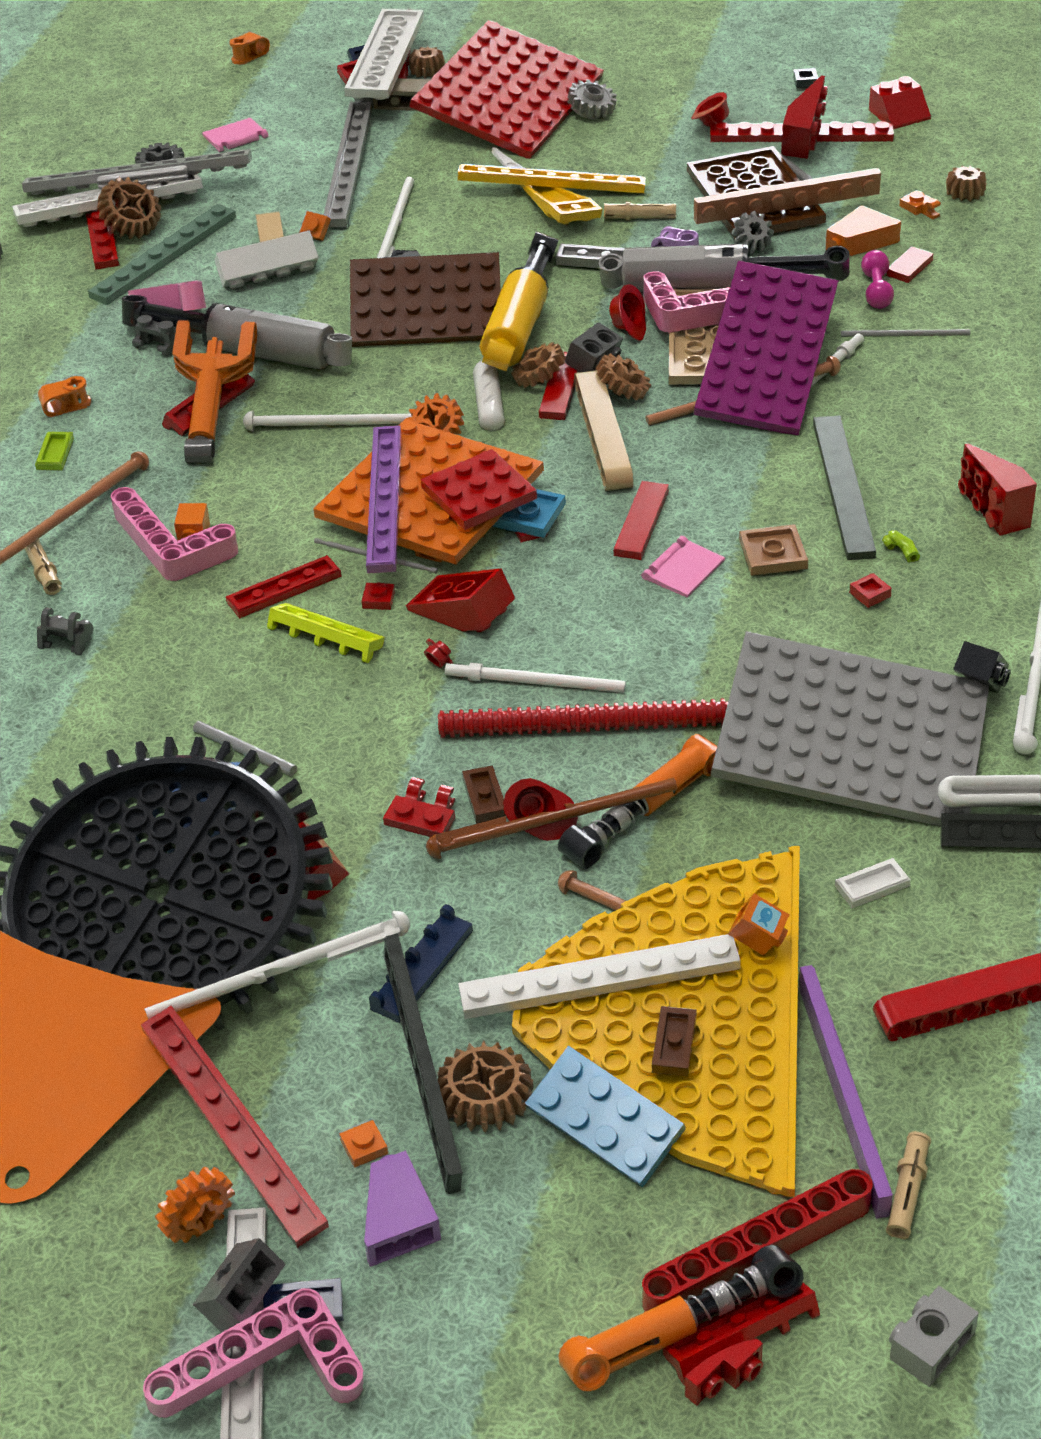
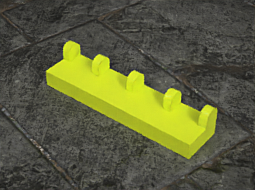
[267,603,385,663]

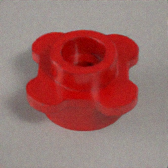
[424,638,453,668]

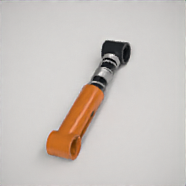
[558,734,717,869]
[558,1245,804,1392]

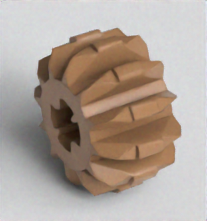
[408,46,445,79]
[946,166,987,202]

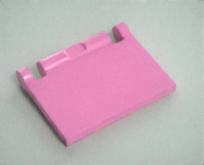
[202,118,268,152]
[641,536,725,597]

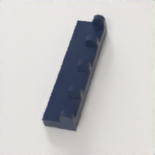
[369,904,473,1023]

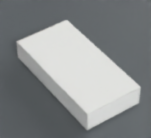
[835,858,911,908]

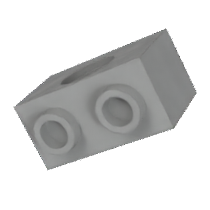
[889,1285,979,1387]

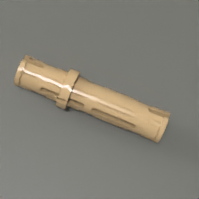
[604,202,676,221]
[24,538,62,595]
[886,1131,931,1239]

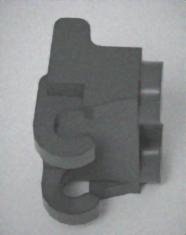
[132,315,176,356]
[37,607,94,655]

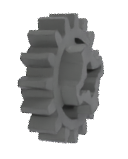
[135,143,185,164]

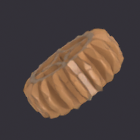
[97,176,161,239]
[437,1040,533,1133]

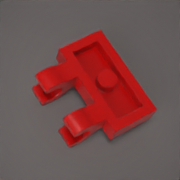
[383,777,455,837]

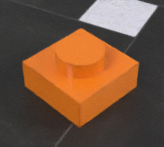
[299,211,331,241]
[339,1120,388,1168]

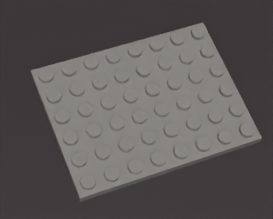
[711,631,989,827]

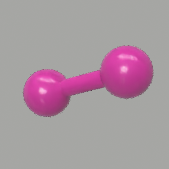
[861,250,894,309]

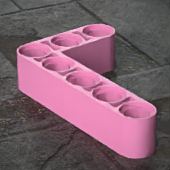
[644,271,730,332]
[128,280,206,311]
[111,487,238,581]
[143,1288,363,1418]

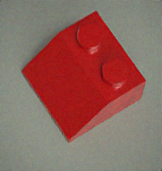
[869,76,931,129]

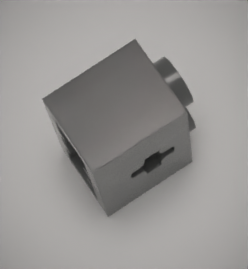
[192,1238,286,1331]

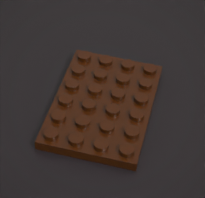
[687,146,826,239]
[350,252,501,347]

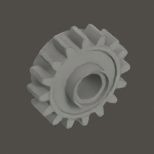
[567,79,617,120]

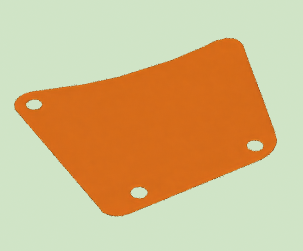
[0,931,221,1204]

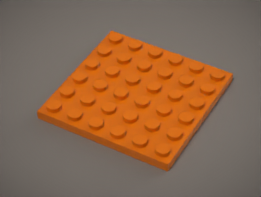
[313,419,544,565]

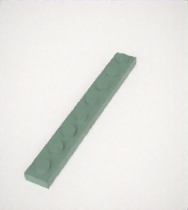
[88,204,236,305]

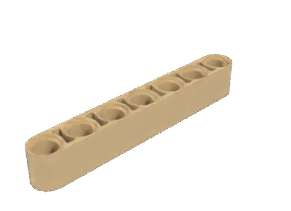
[574,370,633,491]

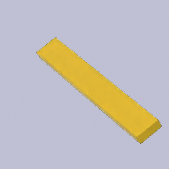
[458,164,645,193]

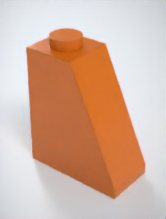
[825,205,901,256]

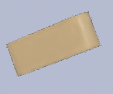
[256,212,284,242]

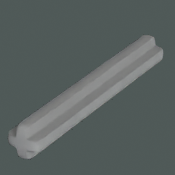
[97,165,188,189]

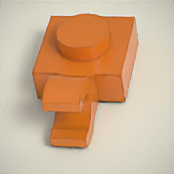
[899,191,941,220]

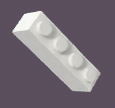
[215,230,319,289]

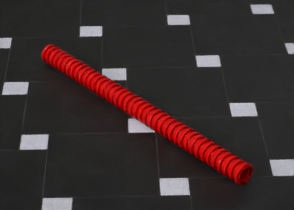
[438,698,728,738]

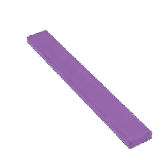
[366,426,401,573]
[799,965,893,1219]

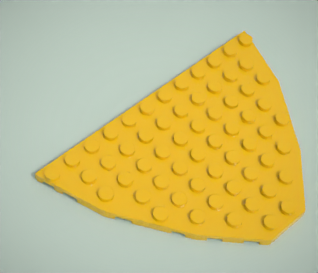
[512,846,800,1197]

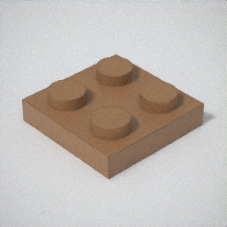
[739,524,808,576]

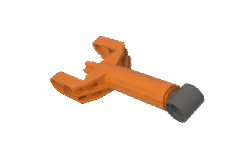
[172,320,257,463]

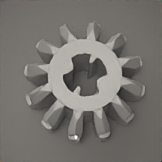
[731,211,774,254]

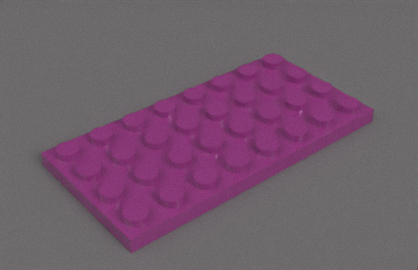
[693,260,839,435]

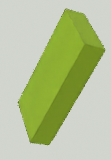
[35,432,74,470]

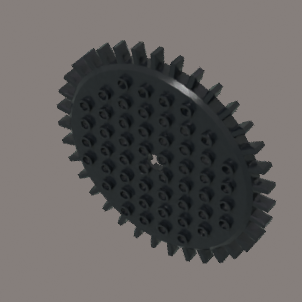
[0,737,333,1031]

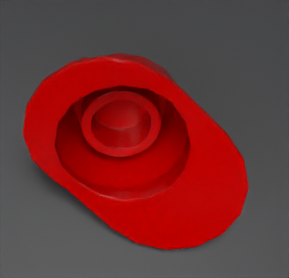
[691,92,729,127]
[609,284,646,341]
[503,778,578,841]

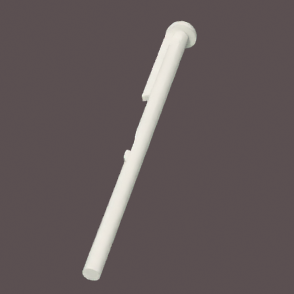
[377,177,414,258]
[243,411,412,431]
[1013,601,1041,755]
[144,911,410,1020]

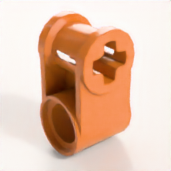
[229,32,270,65]
[38,376,91,417]

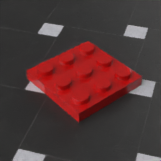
[421,449,537,530]

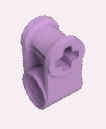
[651,226,699,247]

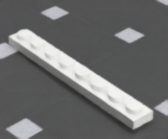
[458,934,741,1019]

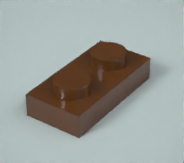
[462,765,507,824]
[652,1006,697,1077]

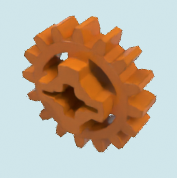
[406,393,464,434]
[155,1166,235,1243]

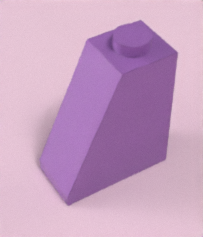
[364,1150,441,1267]

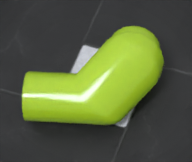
[882,530,920,563]

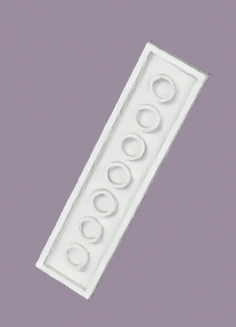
[344,9,424,100]
[12,174,203,227]

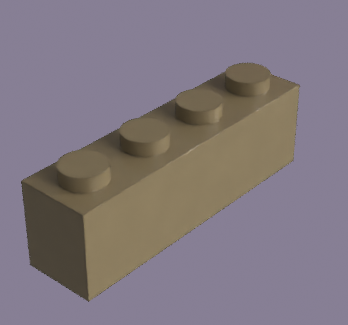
[373,78,430,111]

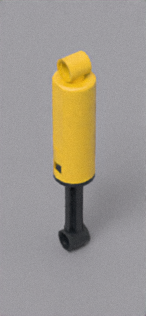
[479,231,559,372]

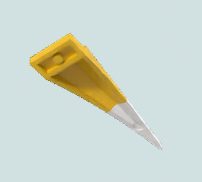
[492,147,602,224]

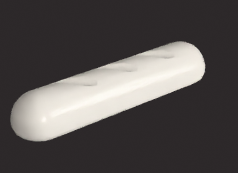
[473,361,505,431]
[938,775,1041,808]

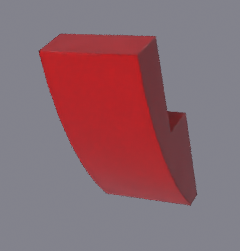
[685,1339,763,1406]

